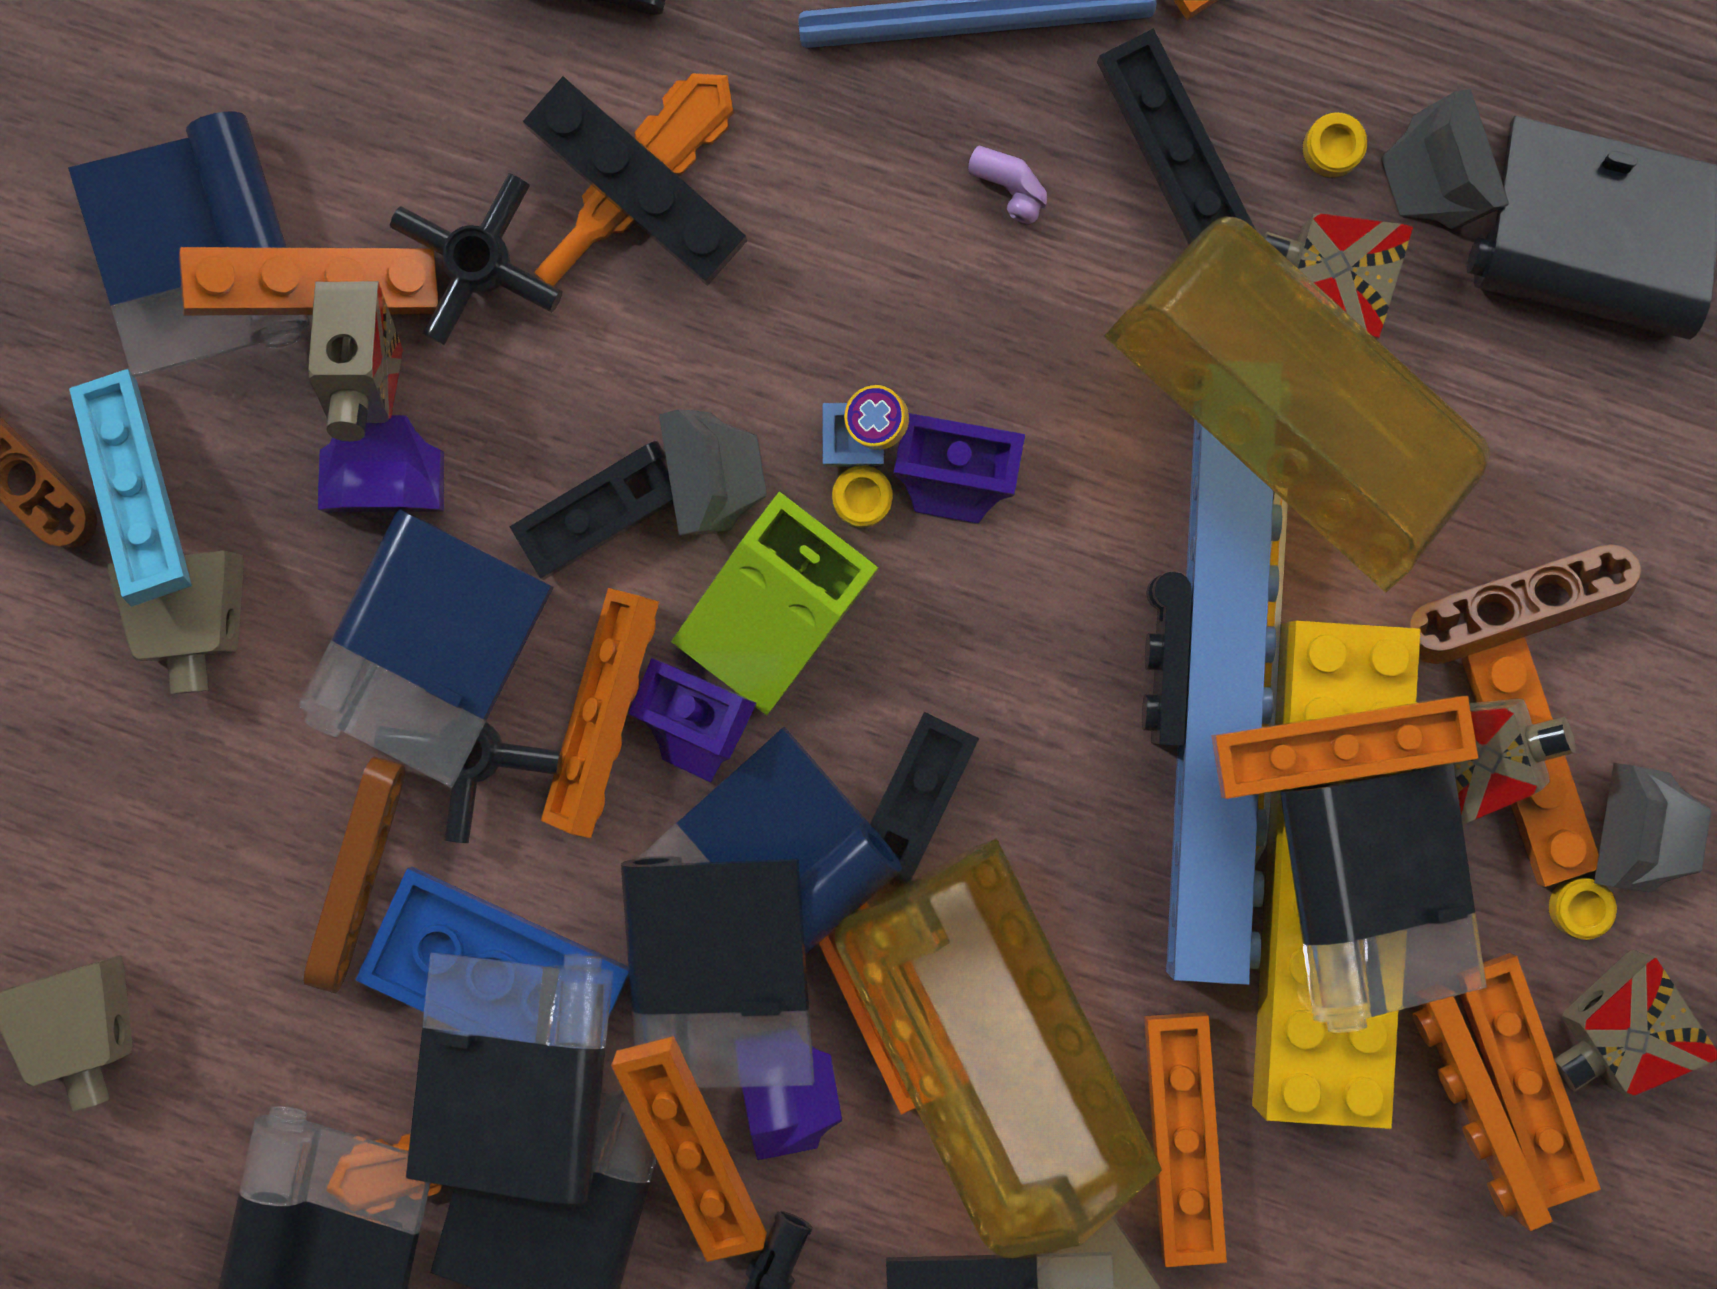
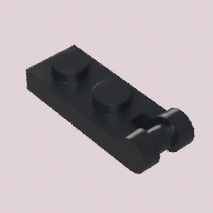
[509,441,674,580]
[1142,572,1192,745]
[870,712,979,891]

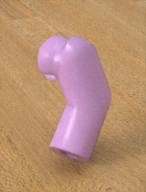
[968,146,1047,224]

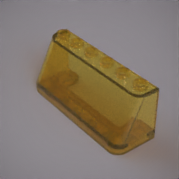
[1104,217,1490,593]
[835,838,1162,1258]

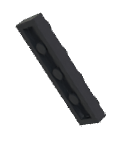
[1097,28,1263,276]
[523,76,747,286]

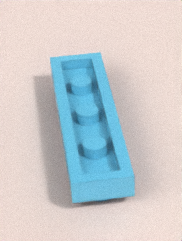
[69,369,192,607]

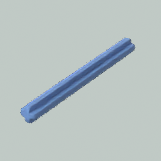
[798,0,1157,48]

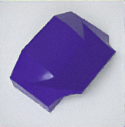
[893,413,1025,523]
[318,415,444,512]
[628,658,756,782]
[736,1025,842,1160]

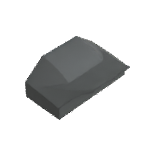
[1381,89,1509,229]
[659,409,767,535]
[1594,763,1712,893]

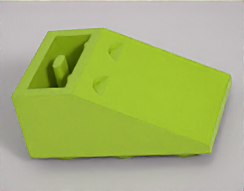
[671,491,878,716]

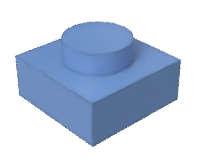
[823,403,884,467]

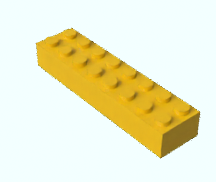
[1252,621,1420,1129]

